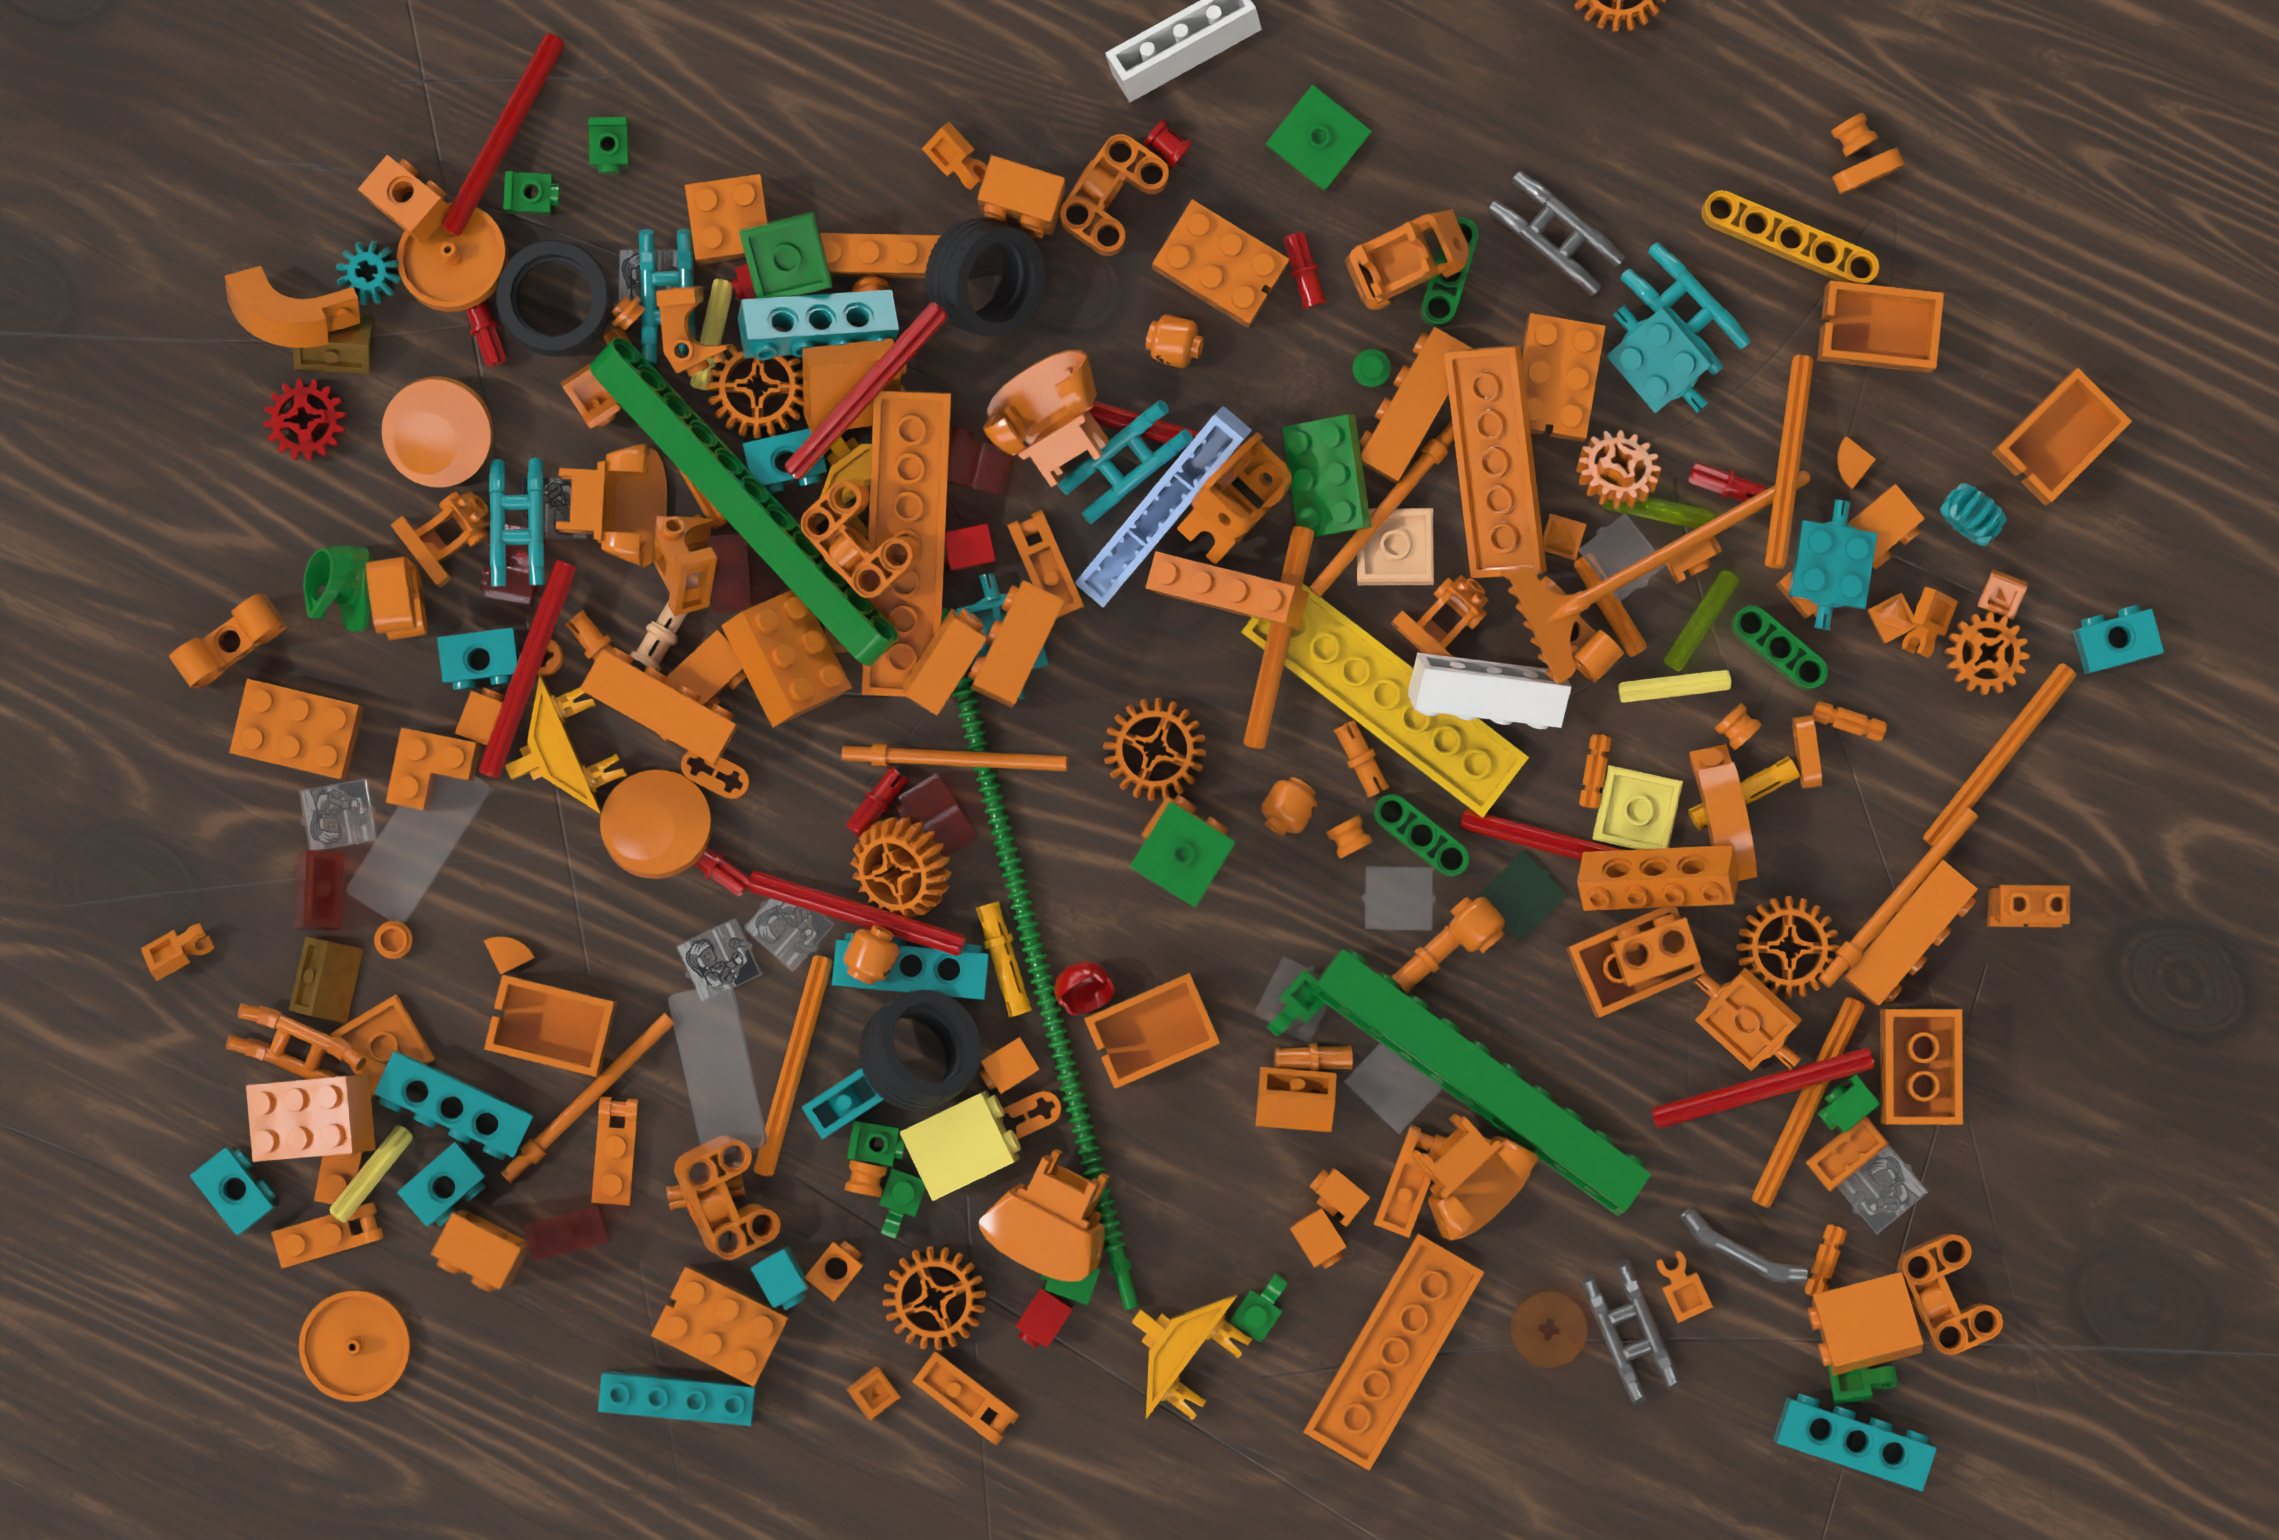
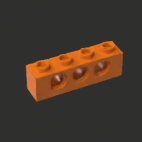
[1577,845,1739,911]

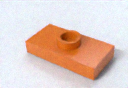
[1805,1116,1889,1192]

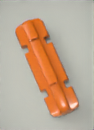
[1812,701,1887,741]
[1579,734,1611,809]
[1805,1224,1847,1296]

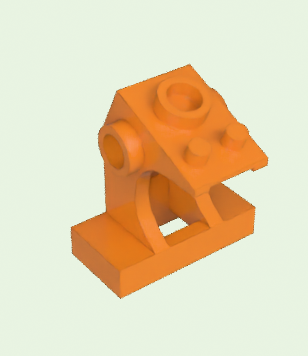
[656,286,731,377]
[391,491,490,588]
[652,515,717,616]
[1391,575,1489,657]

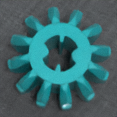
[336,241,401,306]
[1940,483,2007,546]

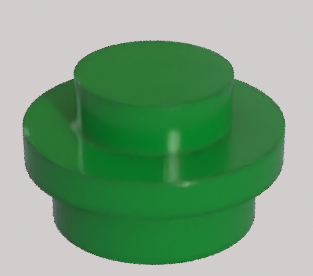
[1353,349,1391,388]

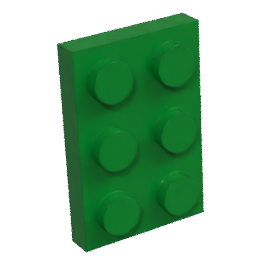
[1282,414,1371,538]

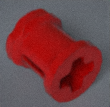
[1142,119,1193,169]

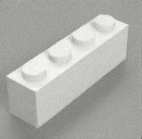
[1105,0,1262,102]
[1408,653,1572,729]

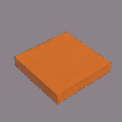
[330,994,436,1098]

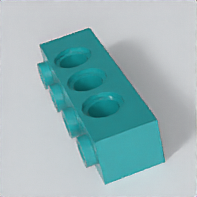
[738,290,899,360]
[832,933,989,1000]
[374,1049,533,1160]
[598,1370,757,1426]
[1773,1393,1937,1492]

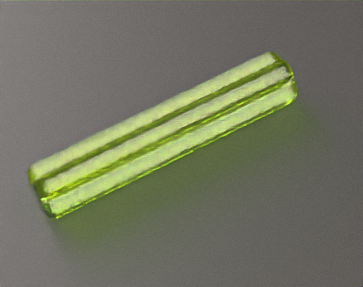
[1602,497,1715,529]
[1664,570,1739,672]

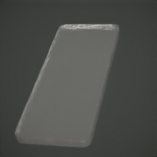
[347,775,490,924]
[668,982,767,1155]

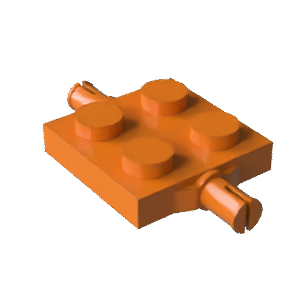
[1694,968,1802,1071]

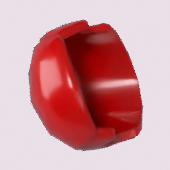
[1054,961,1115,1015]

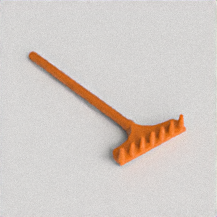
[1501,470,1811,685]

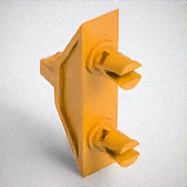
[815,436,872,538]
[505,674,627,814]
[1132,1295,1252,1420]

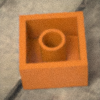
[685,174,769,265]

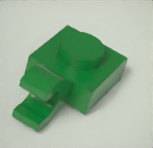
[1267,969,1325,1037]
[879,1169,926,1239]
[1229,1273,1288,1343]
[1828,1365,1897,1405]

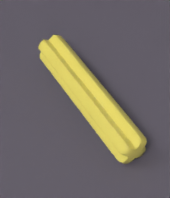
[690,279,734,391]
[1618,670,1731,703]
[330,1125,413,1223]

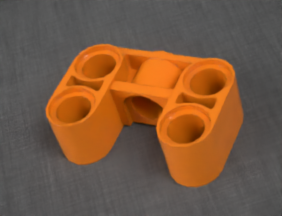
[1060,134,1169,256]
[801,479,921,598]
[366,557,428,641]
[1518,576,1624,683]
[169,593,288,689]
[674,1135,781,1260]
[1898,1233,2003,1355]

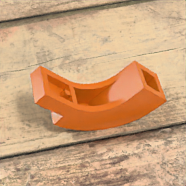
[225,266,360,348]
[1689,744,1757,881]

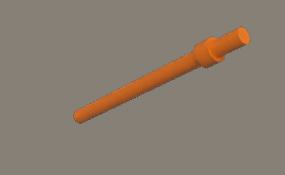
[1309,420,1454,598]
[841,743,1069,771]
[1819,807,1978,988]
[500,1013,675,1183]

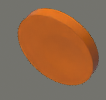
[397,203,508,312]
[382,376,494,487]
[600,770,712,879]
[299,1290,411,1402]

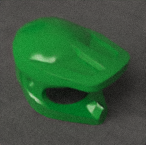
[303,545,373,632]

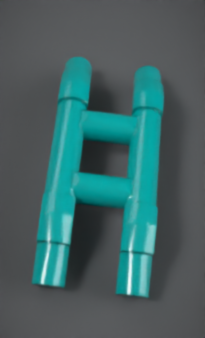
[639,228,696,367]
[1621,242,1751,375]
[1057,400,1193,525]
[489,458,545,586]

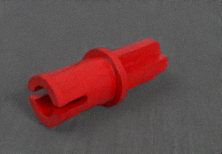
[1284,232,1326,309]
[466,300,507,367]
[1689,462,1766,502]
[846,767,909,837]
[693,847,751,896]

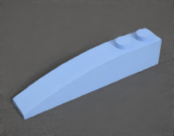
[1074,406,1252,607]

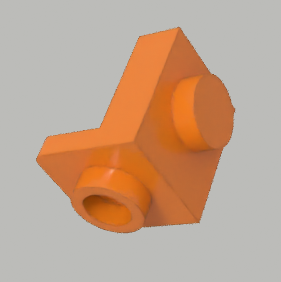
[560,362,621,429]

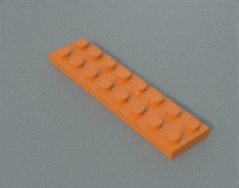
[862,390,951,697]

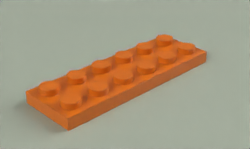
[1444,345,1547,578]
[1303,1233,1484,1471]

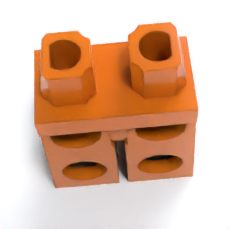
[1987,885,2070,927]

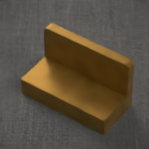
[293,316,374,374]
[289,936,363,1023]

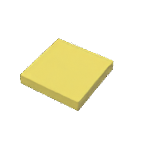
[1592,765,1683,850]

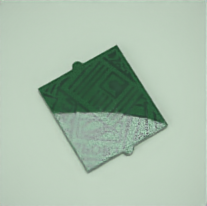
[1476,851,1567,942]

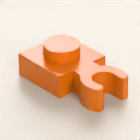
[1656,1250,1713,1323]

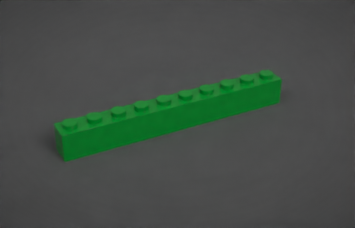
[1310,949,1651,1216]

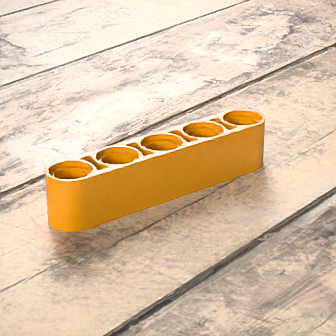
[1701,190,1879,285]

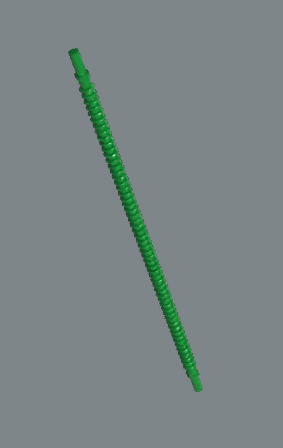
[941,608,1139,1310]

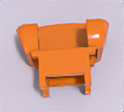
[1344,209,1469,310]
[982,350,1109,487]
[1177,432,1292,565]
[556,444,668,568]
[1410,1114,1539,1240]
[979,1149,1110,1282]

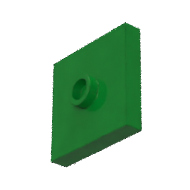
[1265,85,1372,192]
[739,211,833,298]
[1129,801,1235,908]

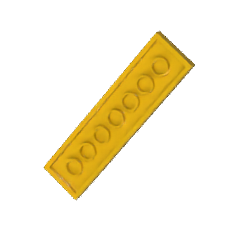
[1241,584,1529,818]

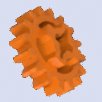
[1576,430,1661,509]
[1945,612,2029,695]

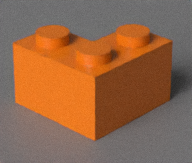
[386,727,482,812]

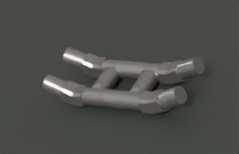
[1488,171,1625,296]
[1679,1207,1808,1283]
[1581,1259,1682,1405]

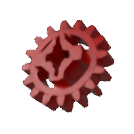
[263,378,347,462]

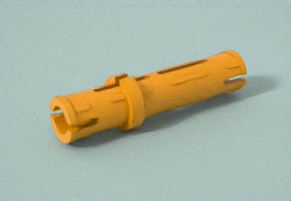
[1688,756,1800,831]
[976,901,1032,1017]

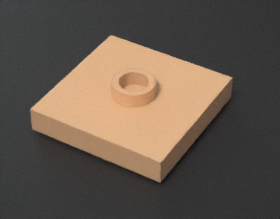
[1357,508,1434,585]

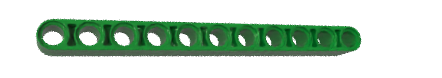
[590,337,898,666]

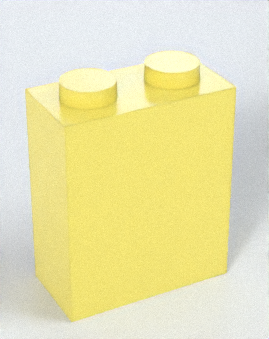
[900,1090,1021,1201]

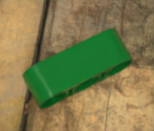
[1421,217,1478,328]
[1731,606,1828,690]
[1373,794,1469,877]

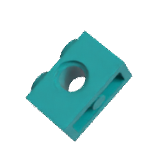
[743,429,828,494]
[2073,604,2164,674]
[437,628,520,690]
[801,1068,884,1139]
[397,1141,489,1227]
[190,1146,278,1236]
[751,1246,811,1310]

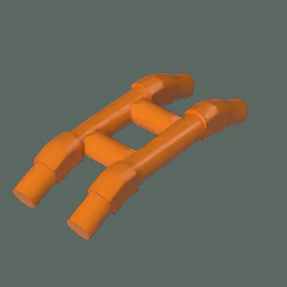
[226,1003,367,1080]

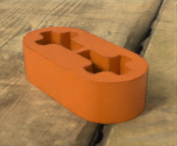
[1832,148,1905,194]
[1792,715,1822,789]
[681,751,750,799]
[1000,1091,1061,1139]

